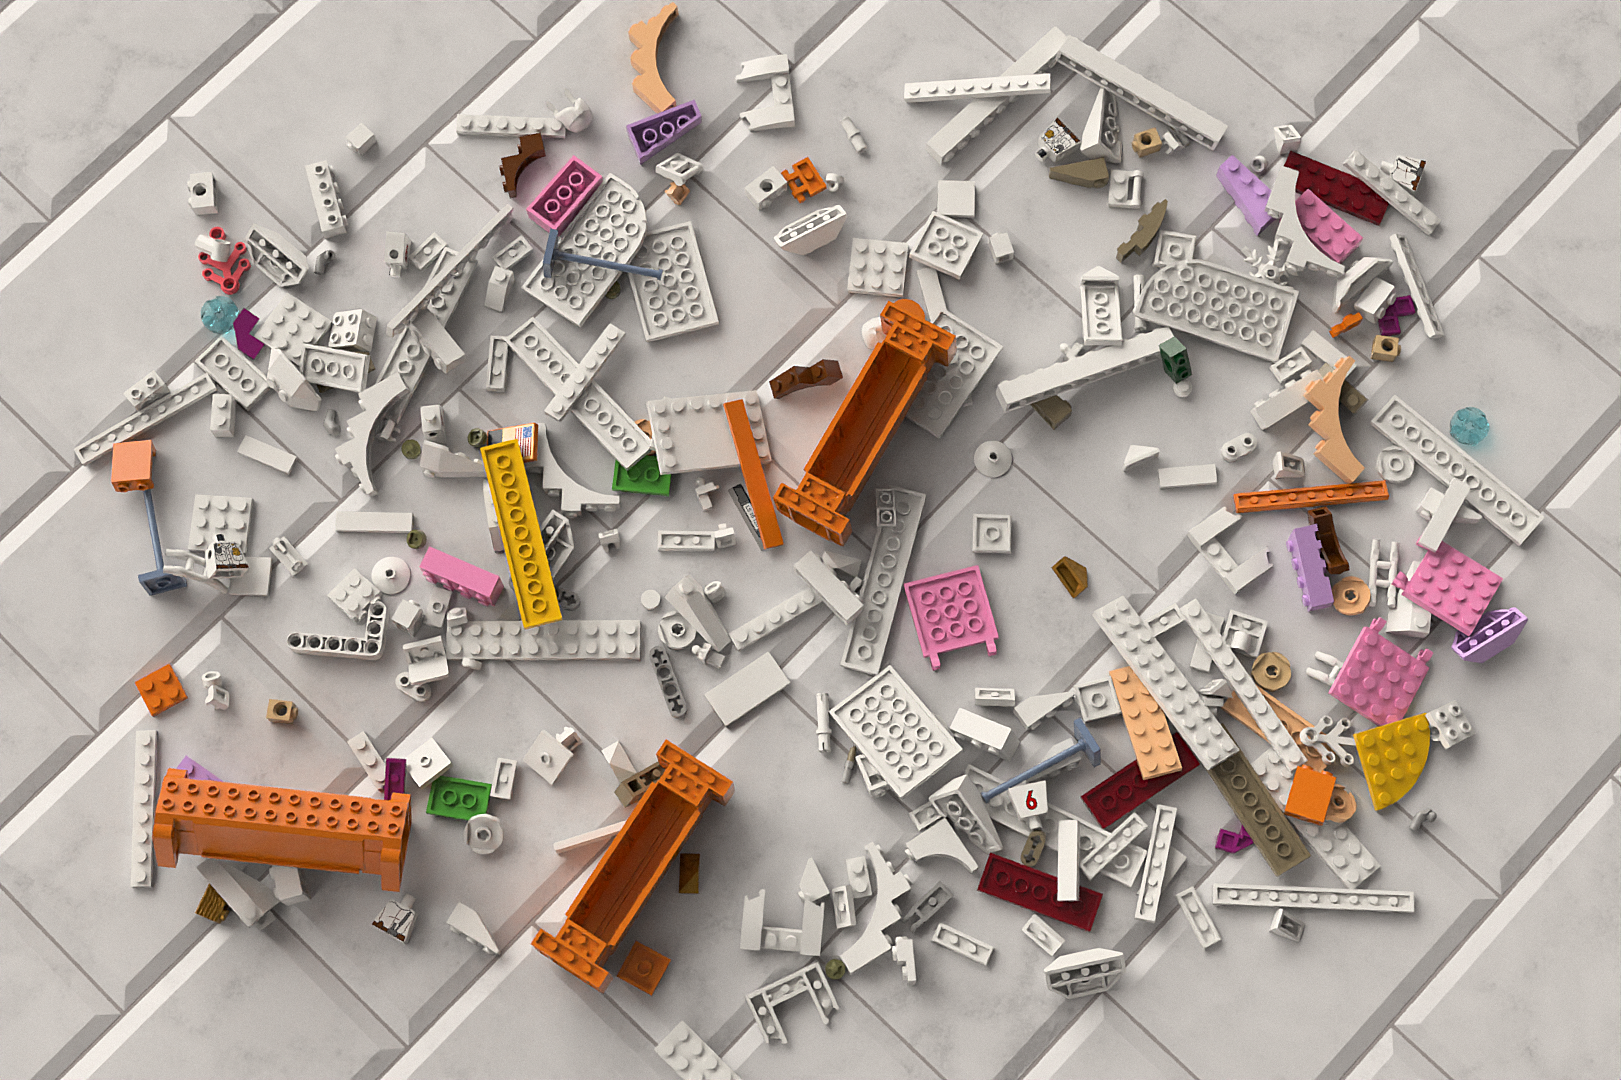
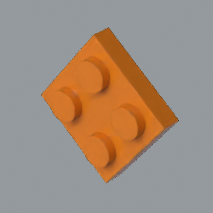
[135,664,188,717]
[617,941,671,996]

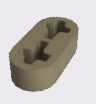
[1020,829,1047,867]

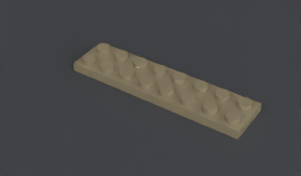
[1201,723,1311,877]

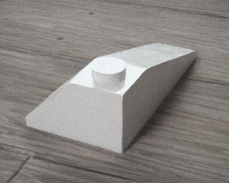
[1081,87,1122,163]
[420,440,487,478]
[1385,561,1431,639]
[665,575,731,653]
[928,775,1003,854]

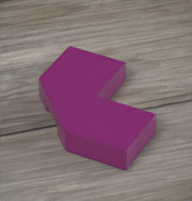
[1378,295,1415,336]
[233,308,265,360]
[1215,825,1254,854]

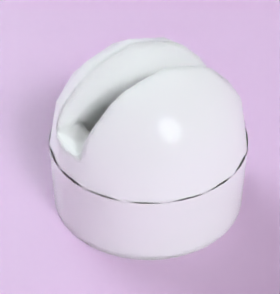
[1251,156,1268,172]

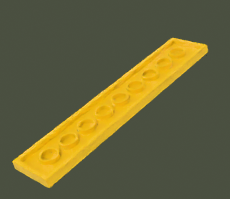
[480,439,563,630]

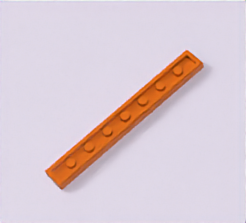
[723,399,784,550]
[1233,480,1389,513]

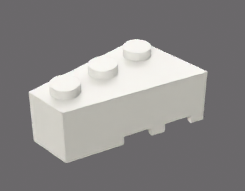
[949,708,1020,762]

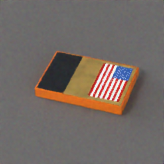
[487,423,538,463]

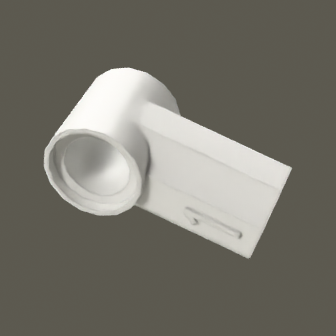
[195,235,231,262]

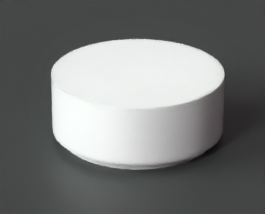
[641,590,661,610]
[462,658,482,670]

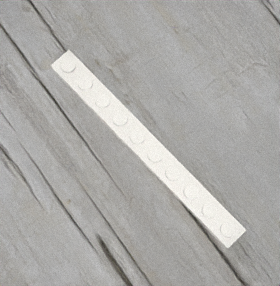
[386,204,513,338]
[1179,599,1308,772]
[1212,883,1414,913]

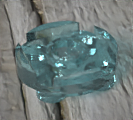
[200,296,239,334]
[1450,407,1489,446]

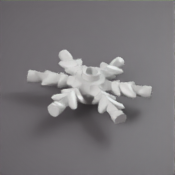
[1241,239,1306,299]

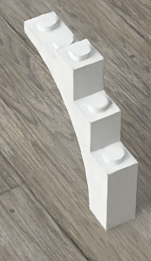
[1264,165,1345,278]
[335,372,411,497]
[525,423,621,519]
[840,842,912,975]

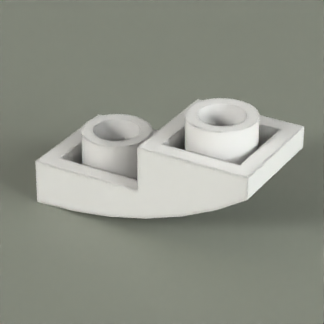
[875,488,896,527]

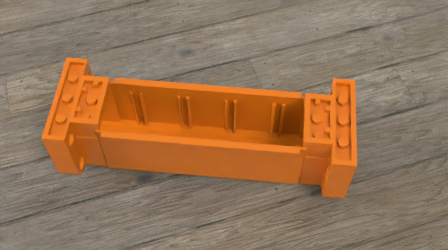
[773,301,957,547]
[530,739,735,994]
[152,768,412,892]

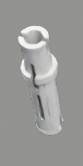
[1133,275,1147,331]
[816,693,832,753]

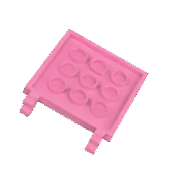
[1391,535,1503,636]
[904,565,999,671]
[1328,617,1434,726]

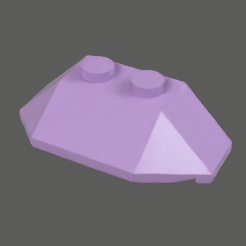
[1452,607,1528,663]

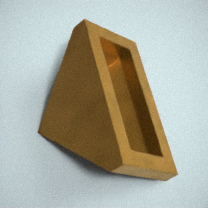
[1051,556,1088,598]
[679,853,700,894]

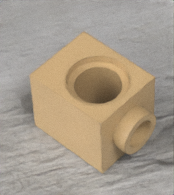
[1132,128,1162,158]
[1371,335,1401,362]
[266,699,298,724]

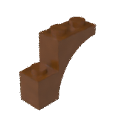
[499,132,546,199]
[769,359,843,399]
[1307,506,1350,575]

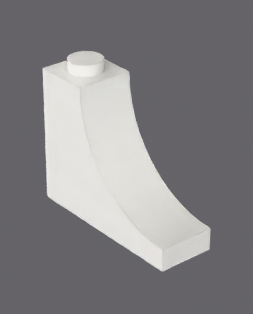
[904,818,979,874]

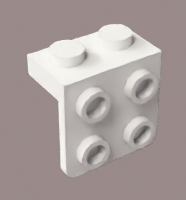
[329,309,377,352]
[403,636,449,686]

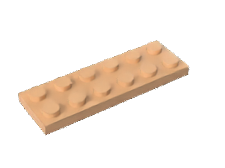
[1109,666,1182,780]
[1221,684,1341,773]

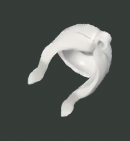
[546,88,593,133]
[862,317,887,350]

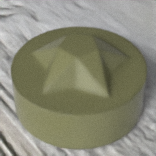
[605,281,621,299]
[467,428,487,448]
[401,439,421,459]
[406,530,427,549]
[825,959,845,980]

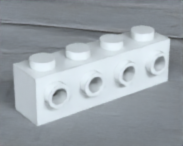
[305,160,348,239]
[401,307,465,374]
[1250,369,1324,430]
[793,550,864,625]

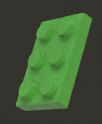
[612,455,672,496]
[426,776,492,821]

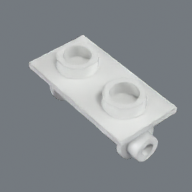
[269,536,308,576]

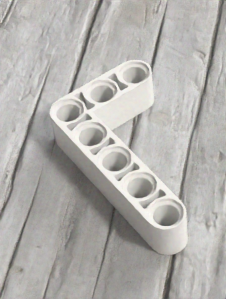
[287,601,389,660]

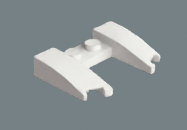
[736,54,795,131]
[1187,507,1273,595]
[740,889,825,956]
[745,962,839,1044]

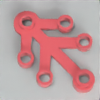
[198,227,251,295]

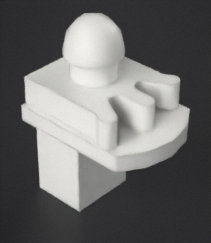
[1060,343,1084,362]
[695,477,720,511]
[692,642,725,668]

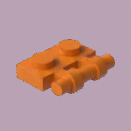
[781,157,827,203]

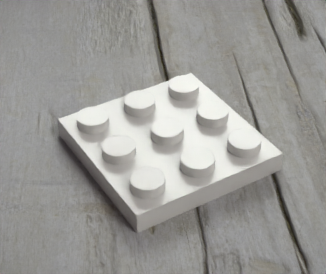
[909,211,983,280]
[847,238,908,298]
[254,293,333,367]
[188,494,254,555]

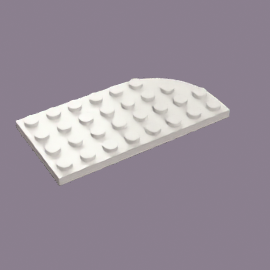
[521,173,647,327]
[1133,259,1299,363]

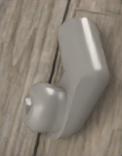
[314,250,335,275]
[323,409,341,436]
[1409,809,1437,832]

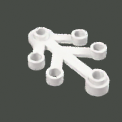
[1300,715,1356,767]

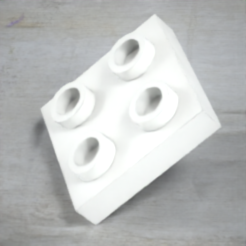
[1222,610,1268,659]
[1425,700,1476,749]

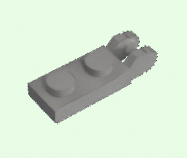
[901,881,954,933]

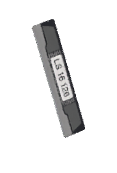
[728,484,764,551]

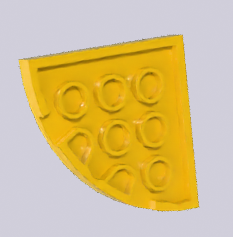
[1353,713,1430,810]

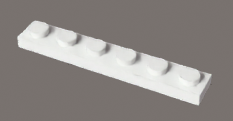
[456,114,567,139]
[1343,149,1441,235]
[1390,234,1444,338]
[544,324,626,423]
[728,587,823,652]
[1135,804,1177,924]

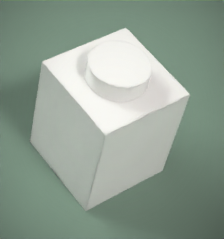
[346,122,377,156]
[988,233,1014,264]

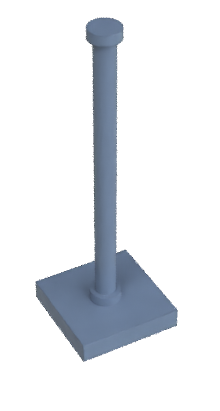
[543,229,663,281]
[138,489,187,596]
[981,718,1101,803]

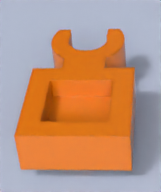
[1329,312,1363,338]

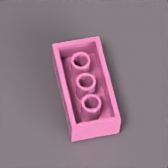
[526,155,603,237]
[1279,189,1363,264]
[419,546,504,607]

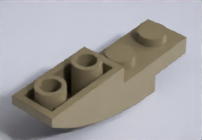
[1116,199,1168,263]

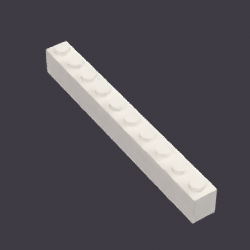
[926,26,1067,165]
[1054,35,1228,151]
[996,326,1174,413]

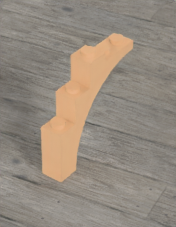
[628,2,679,114]
[1303,356,1365,484]

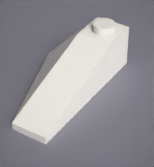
[197,858,280,928]

